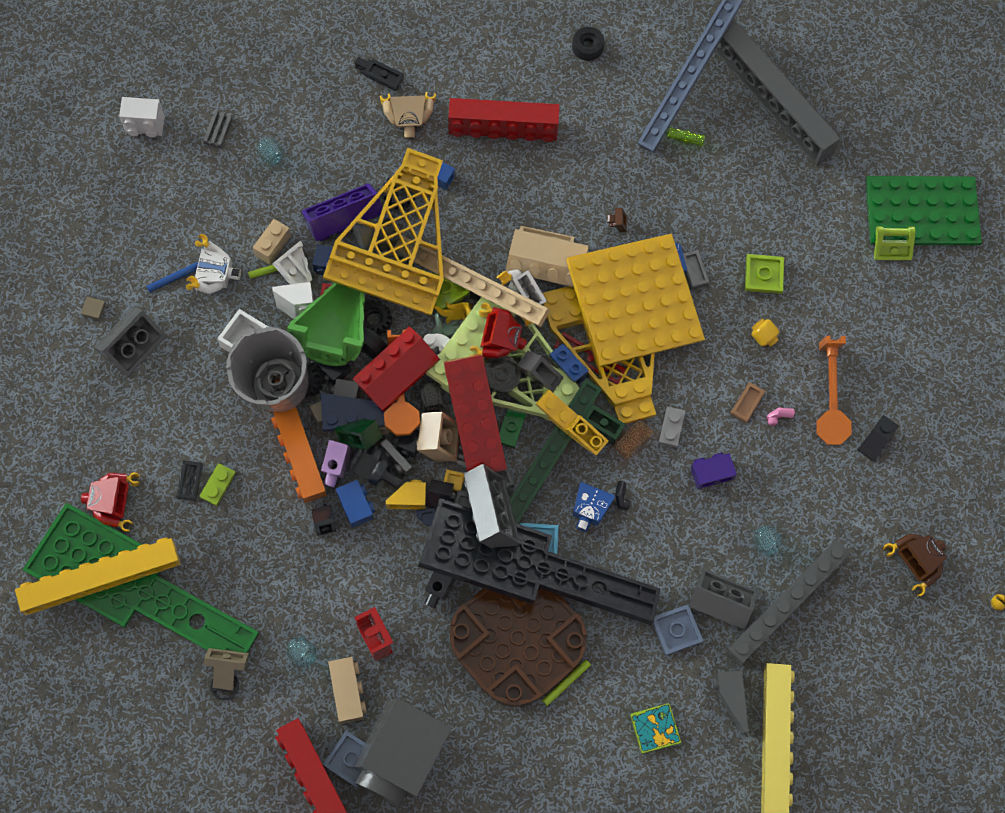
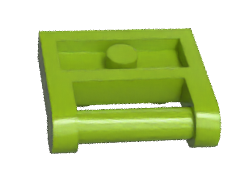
[874,226,915,260]

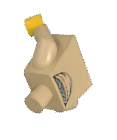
[380,92,436,138]

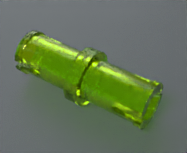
[667,127,705,146]

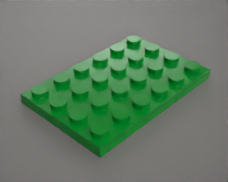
[865,176,982,246]

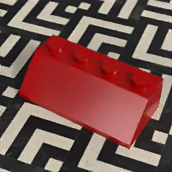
[352,327,440,412]

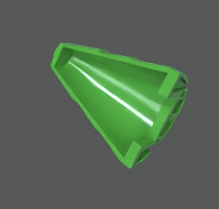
[287,283,365,366]

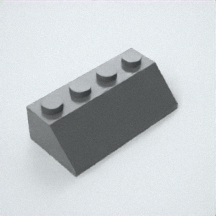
[464,464,520,548]

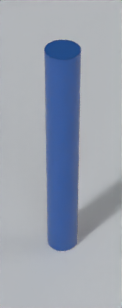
[146,262,198,293]

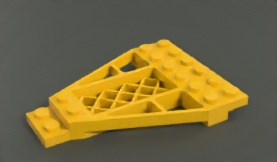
[323,148,444,316]
[542,286,656,424]

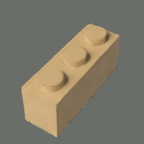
[328,657,367,724]

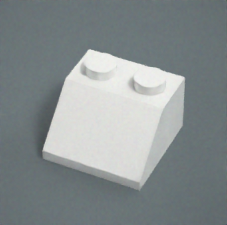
[272,282,314,319]

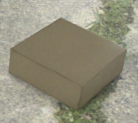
[81,297,106,320]

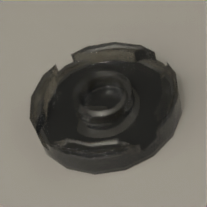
[485,356,521,394]

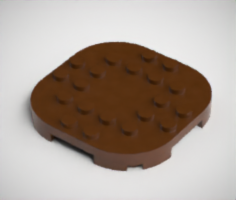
[450,588,587,707]

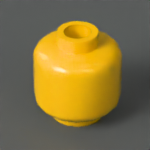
[751,318,780,347]

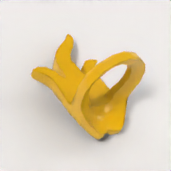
[434,302,473,324]

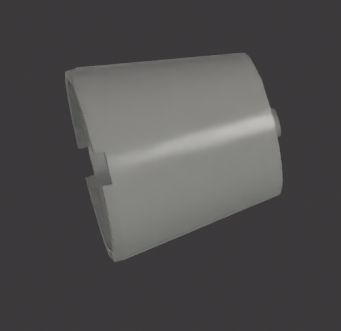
[226,327,308,412]

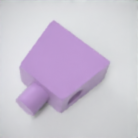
[321,440,353,488]

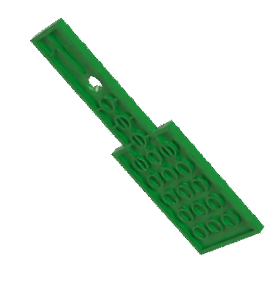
[22,503,260,653]

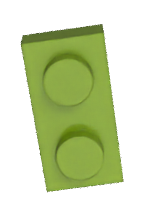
[199,463,236,506]

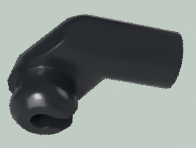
[615,481,630,510]

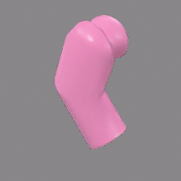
[766,407,795,426]

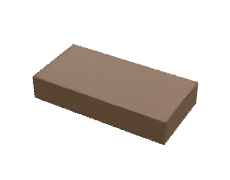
[730,382,766,423]

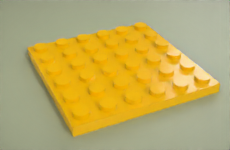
[566,233,705,367]

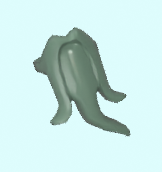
[432,313,460,338]

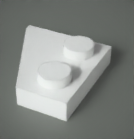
[273,241,312,285]

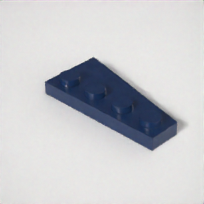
[321,393,392,432]

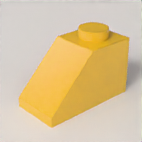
[386,480,426,510]

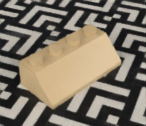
[505,229,589,287]

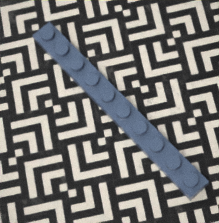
[638,0,744,153]

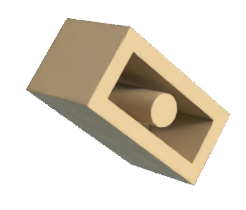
[253,219,291,265]

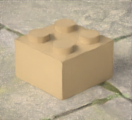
[417,412,460,462]

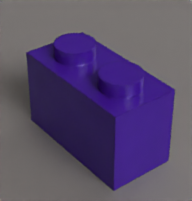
[690,452,737,490]

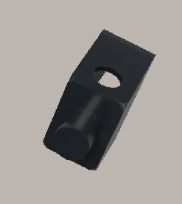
[424,572,456,609]

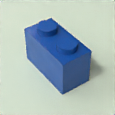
[336,480,375,528]

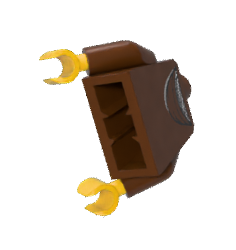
[883,534,946,596]

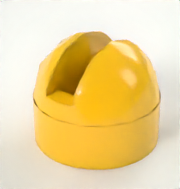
[991,594,1005,611]

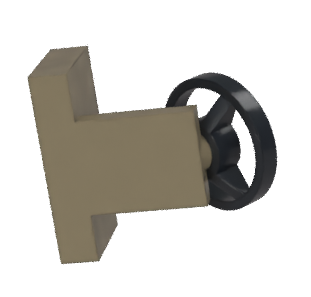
[204,648,249,700]

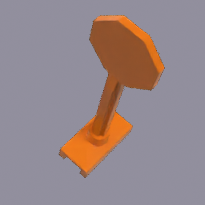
[384,329,420,436]
[816,336,852,445]

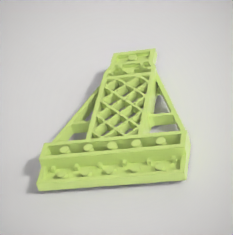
[426,297,594,421]

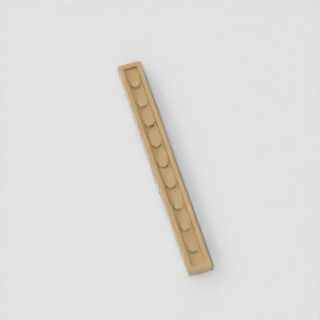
[394,235,550,327]

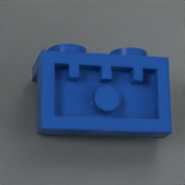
[549,344,589,384]

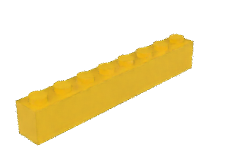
[15,537,181,616]

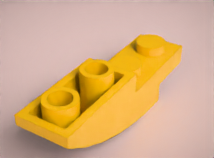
[535,390,608,456]

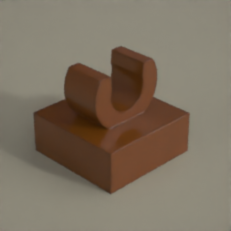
[607,208,627,232]

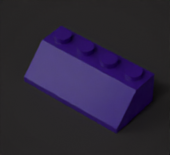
[301,183,383,241]

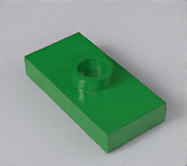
[499,409,527,449]

